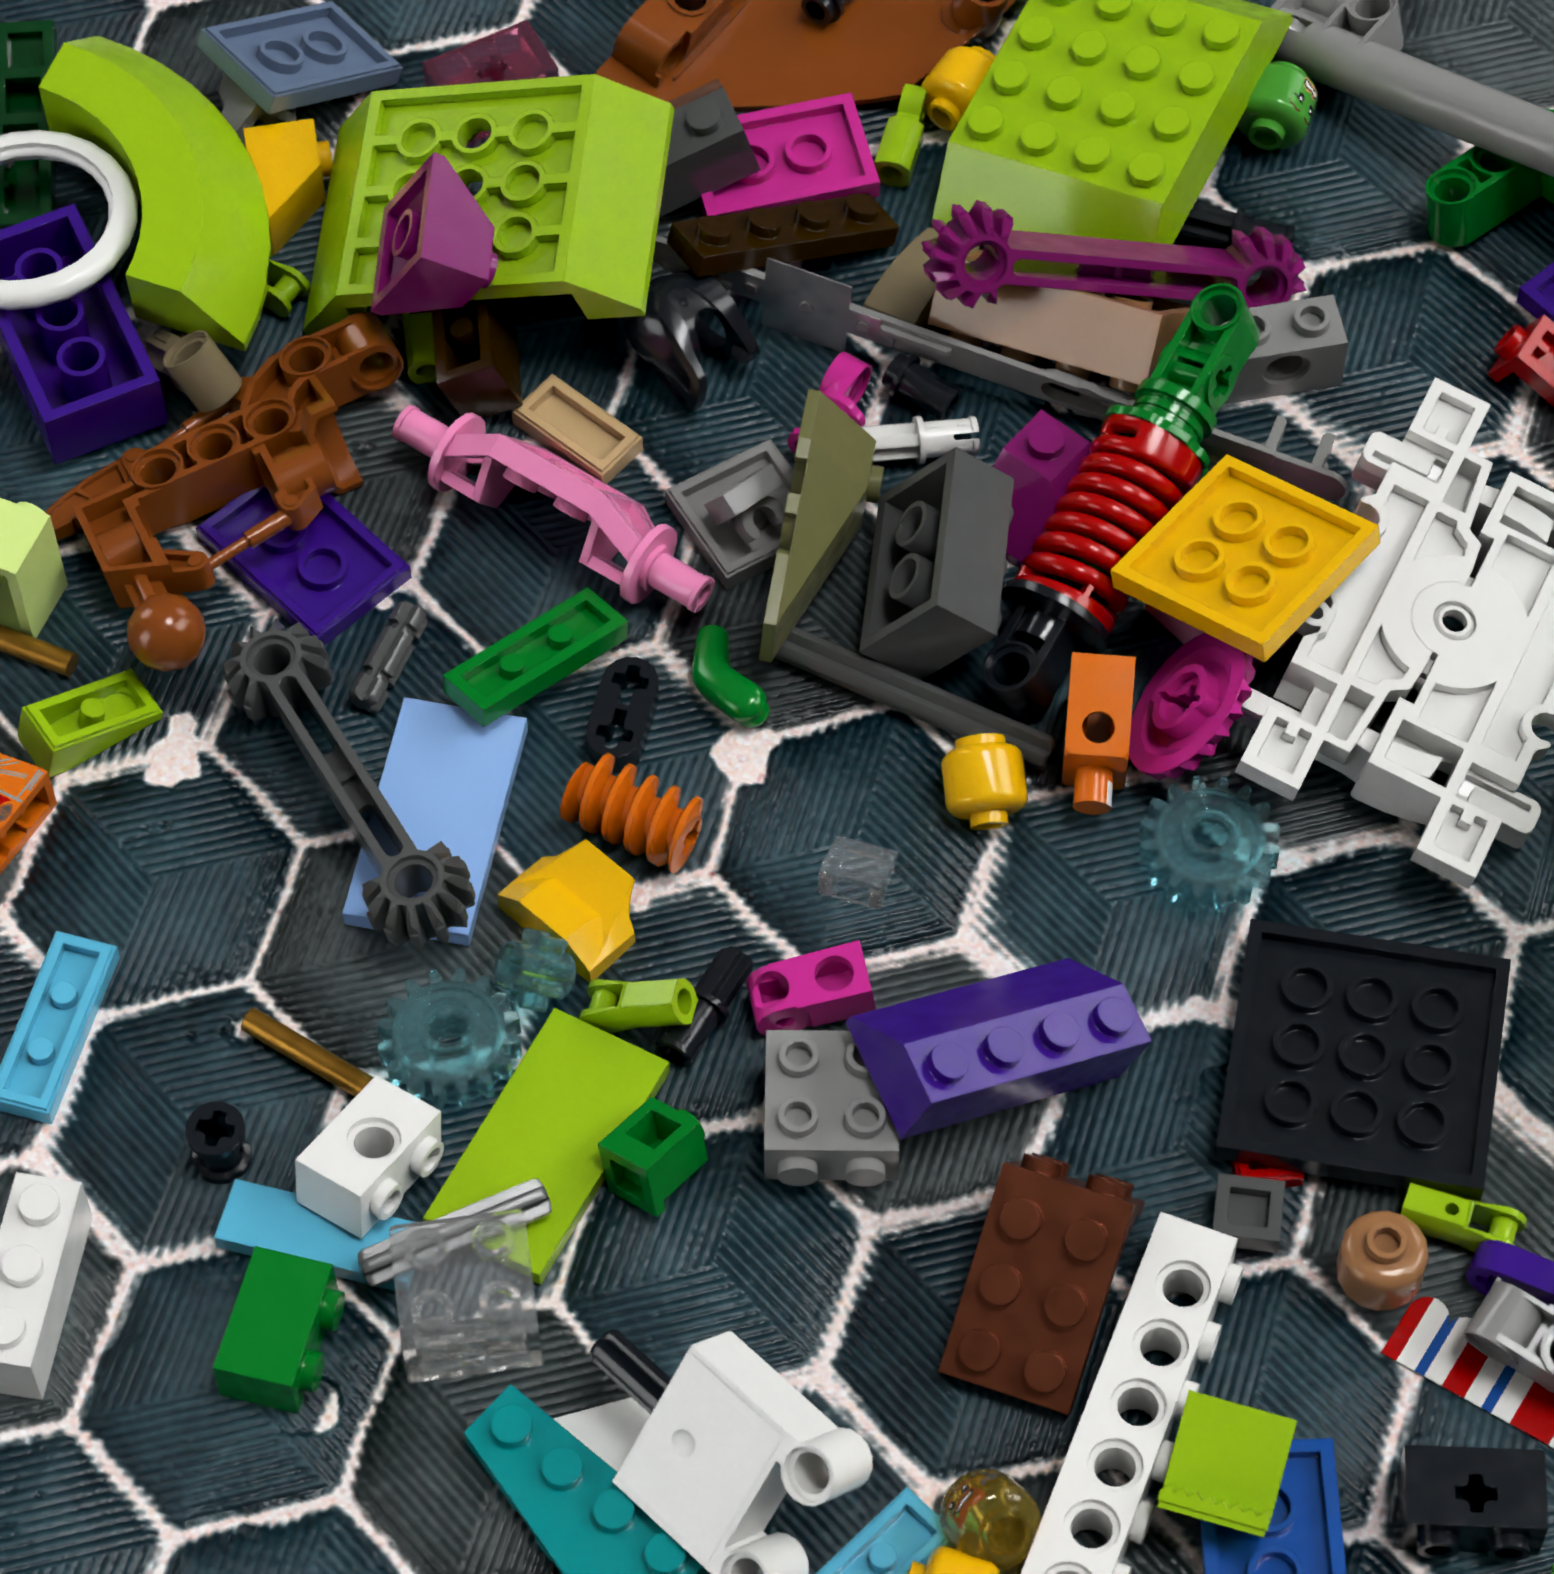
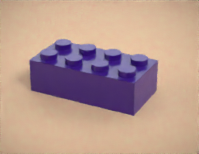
[0,203,169,465]

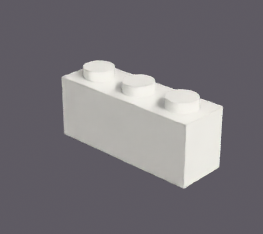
[0,1172,93,1400]

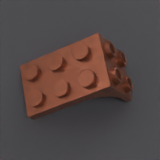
[938,1152,1145,1415]

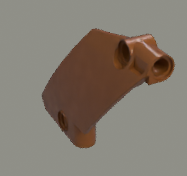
[595,0,1016,111]

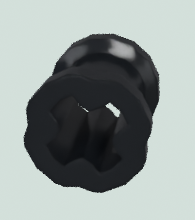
[185,1102,252,1184]

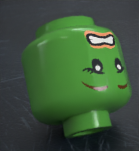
[1237,61,1318,150]

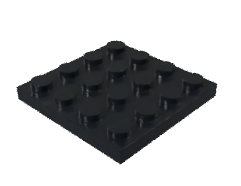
[1214,919,1511,1201]

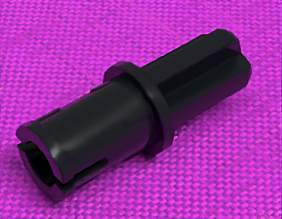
[1178,203,1296,247]
[655,945,753,1067]

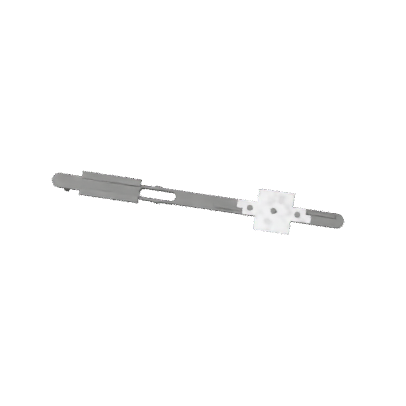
[653,236,1348,500]

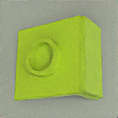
[1157,1390,1298,1537]

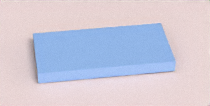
[342,697,528,946]

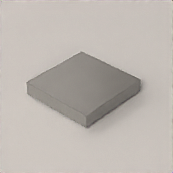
[665,439,793,590]

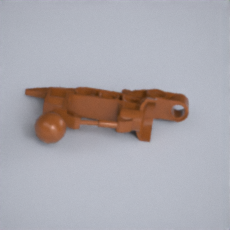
[45,312,404,672]

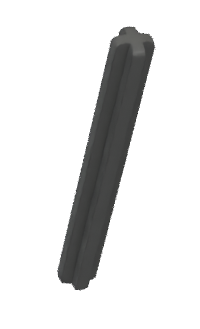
[774,627,1056,771]

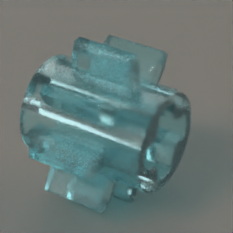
[494,928,576,1013]

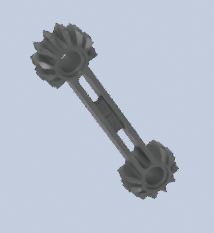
[223,618,475,953]

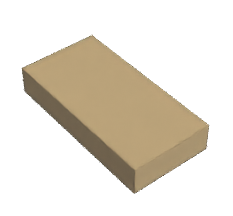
[512,374,643,484]

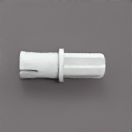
[862,416,980,465]

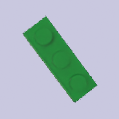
[443,587,628,727]

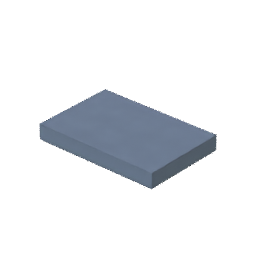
[196,1,403,114]

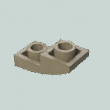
[863,227,979,327]

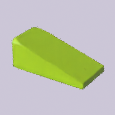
[18,669,163,777]

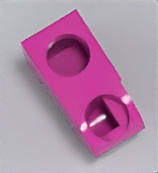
[746,940,876,1036]

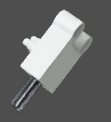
[590,1329,872,1574]

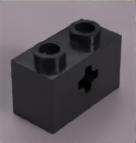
[1397,1445,1548,1562]

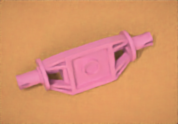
[392,405,715,613]

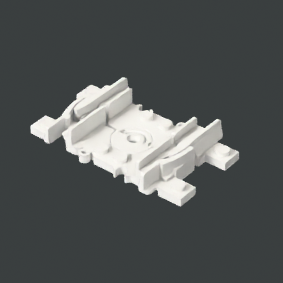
[1235,377,1554,889]

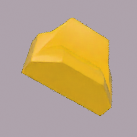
[497,839,636,982]

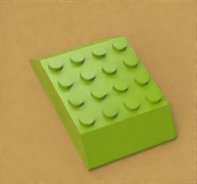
[932,0,1293,245]

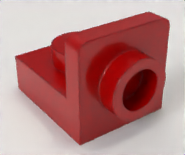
[1487,314,1554,407]

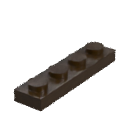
[667,193,900,277]

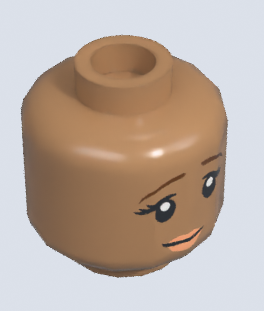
[1336,1210,1429,1311]

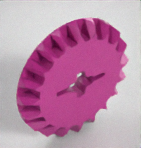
[1129,633,1256,781]

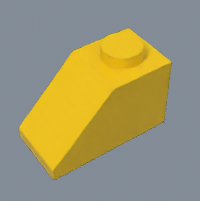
[243,118,333,256]

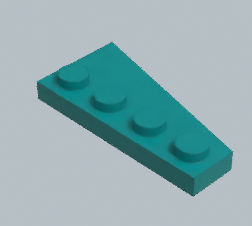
[464,1384,708,1574]

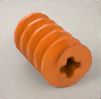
[560,752,704,875]

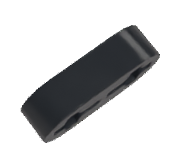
[586,657,659,773]

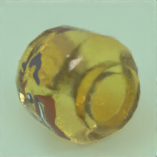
[939,1469,1042,1571]

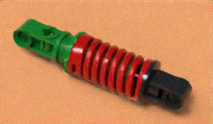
[982,283,1259,720]

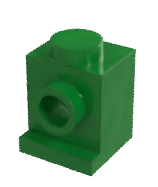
[597,1096,708,1217]

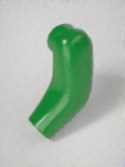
[692,625,770,728]

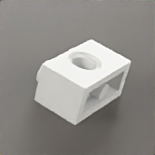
[295,1075,444,1239]

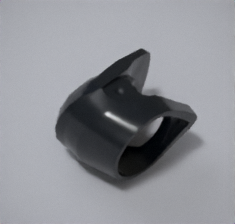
[621,269,760,413]

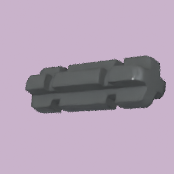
[349,601,427,713]

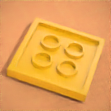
[1110,454,1381,662]

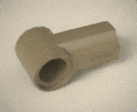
[145,327,242,412]

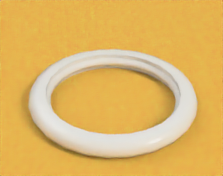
[0,130,138,310]

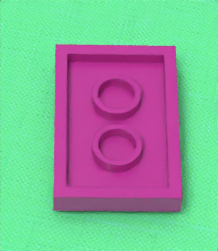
[699,92,880,216]

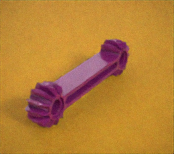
[921,199,1307,309]

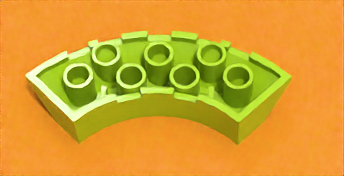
[38,36,272,352]

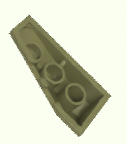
[759,389,884,662]

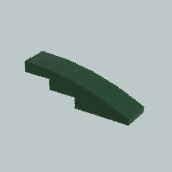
[0,20,57,229]

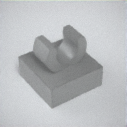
[704,463,785,543]

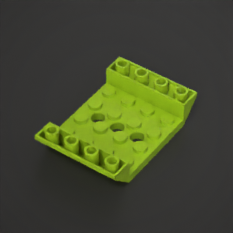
[303,74,675,335]

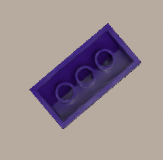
[845,958,1152,1139]

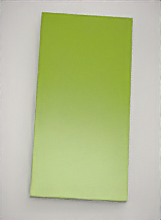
[423,1007,670,1285]

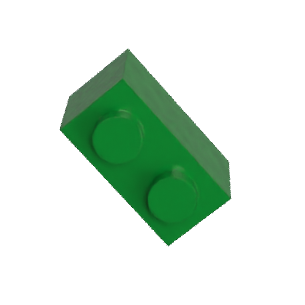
[213,1246,345,1414]

